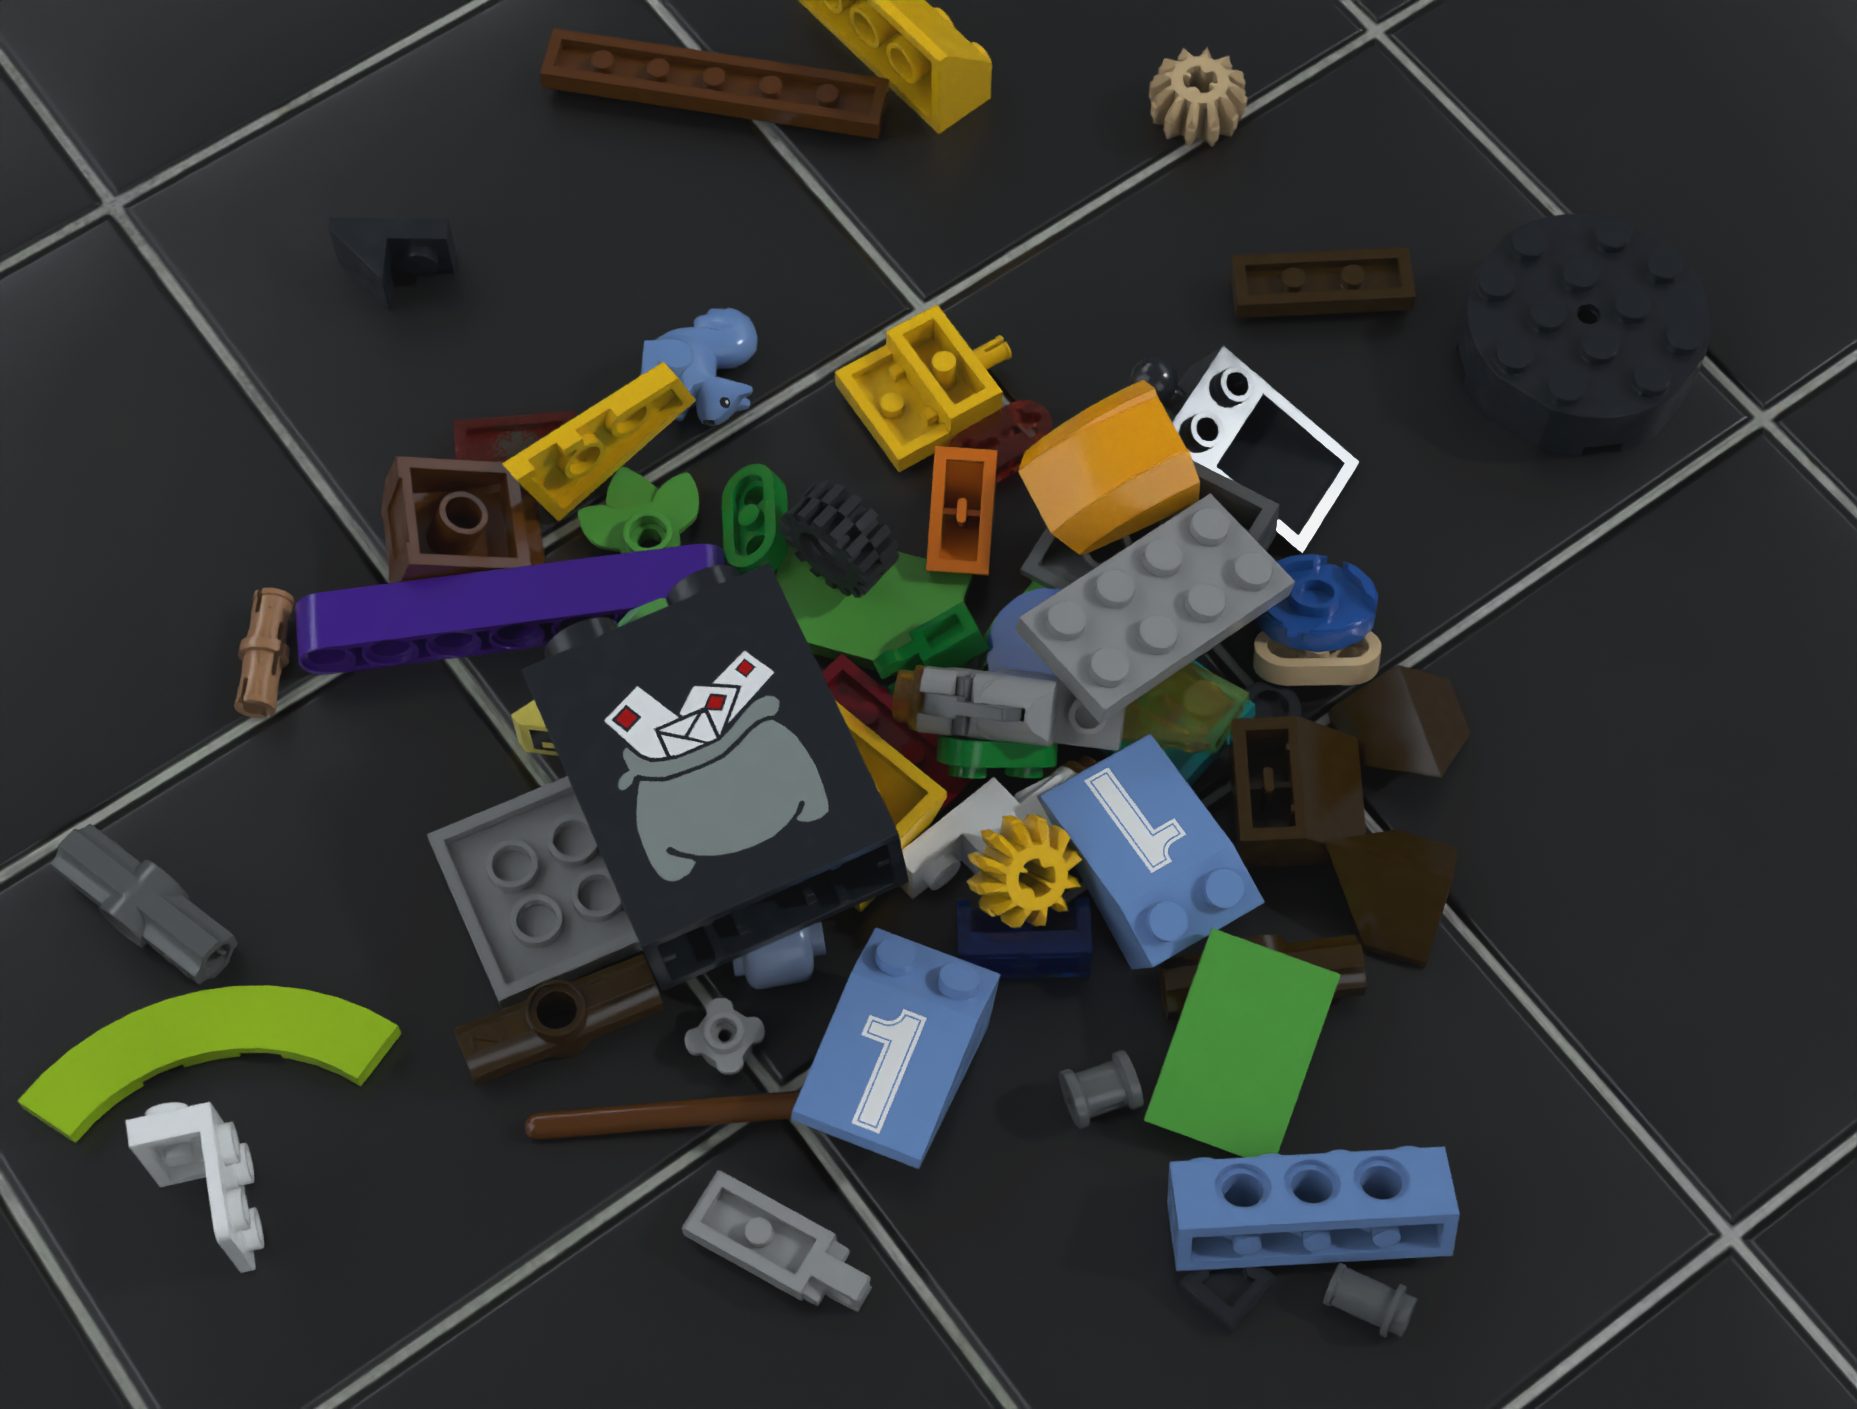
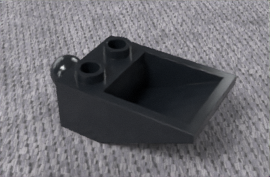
[1129,346,1359,555]

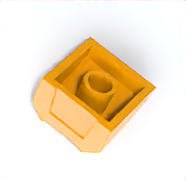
[1018,380,1200,555]

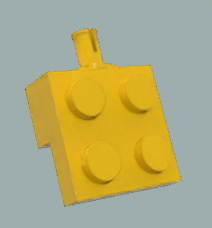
[835,304,1012,472]

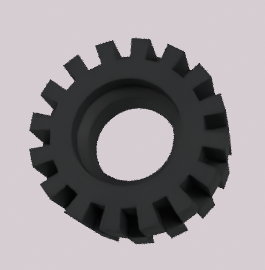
[780,480,900,598]

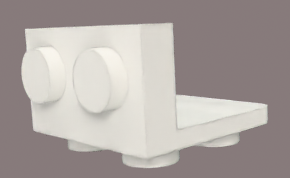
[126,1102,264,1273]

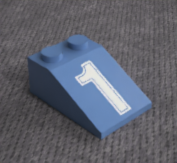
[1037,734,1265,970]
[791,928,1001,1169]

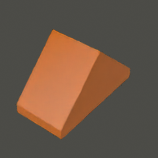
[926,446,997,576]

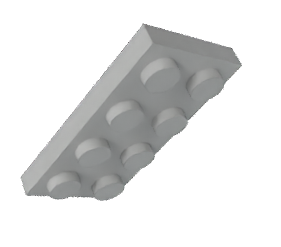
[1015,493,1295,724]

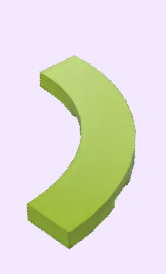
[17,985,402,1144]

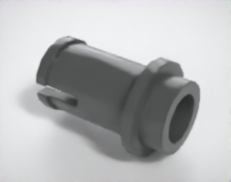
[1323,1262,1418,1338]

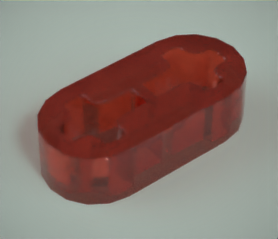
[948,400,1052,484]

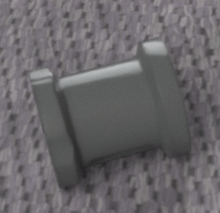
[1058,1050,1144,1129]

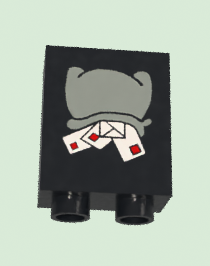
[521,563,909,992]

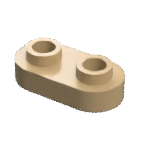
[1253,631,1381,686]

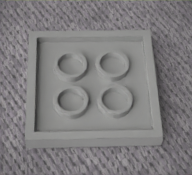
[427,776,642,1009]

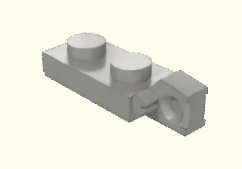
[682,1171,872,1312]

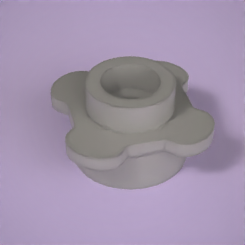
[685,998,765,1075]

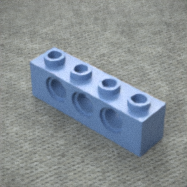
[1167,1146,1460,1271]

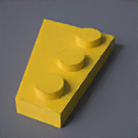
[502,361,696,522]

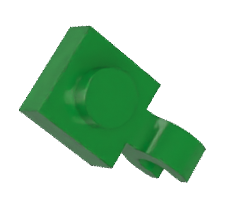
[873,601,990,703]

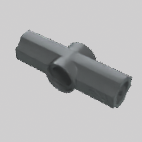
[51,824,238,985]

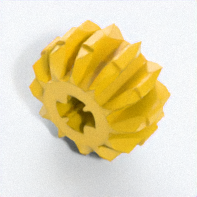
[966,814,1082,928]

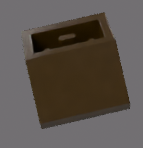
[1228,716,1366,868]

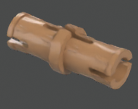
[234,588,294,718]

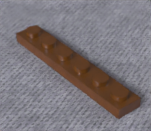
[540,28,889,139]

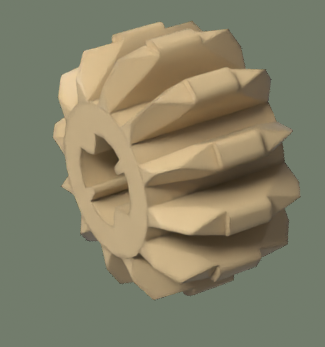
[1149,47,1247,148]

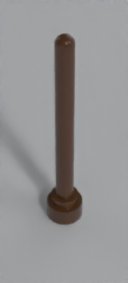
[524,1090,801,1140]

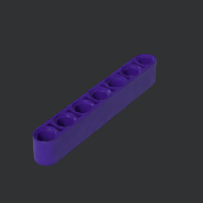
[295,544,727,675]

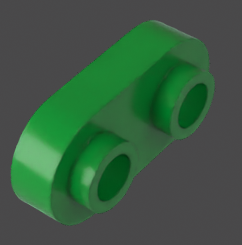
[722,464,789,574]
[936,735,1059,779]

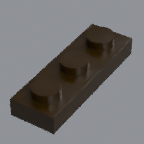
[1230,247,1416,318]

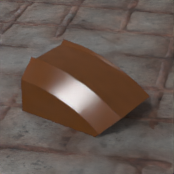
[381,456,546,583]

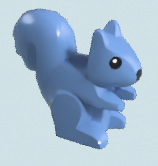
[641,308,758,426]

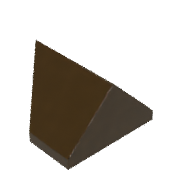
[1328,665,1471,777]
[1324,830,1459,968]

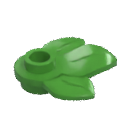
[578,466,699,554]

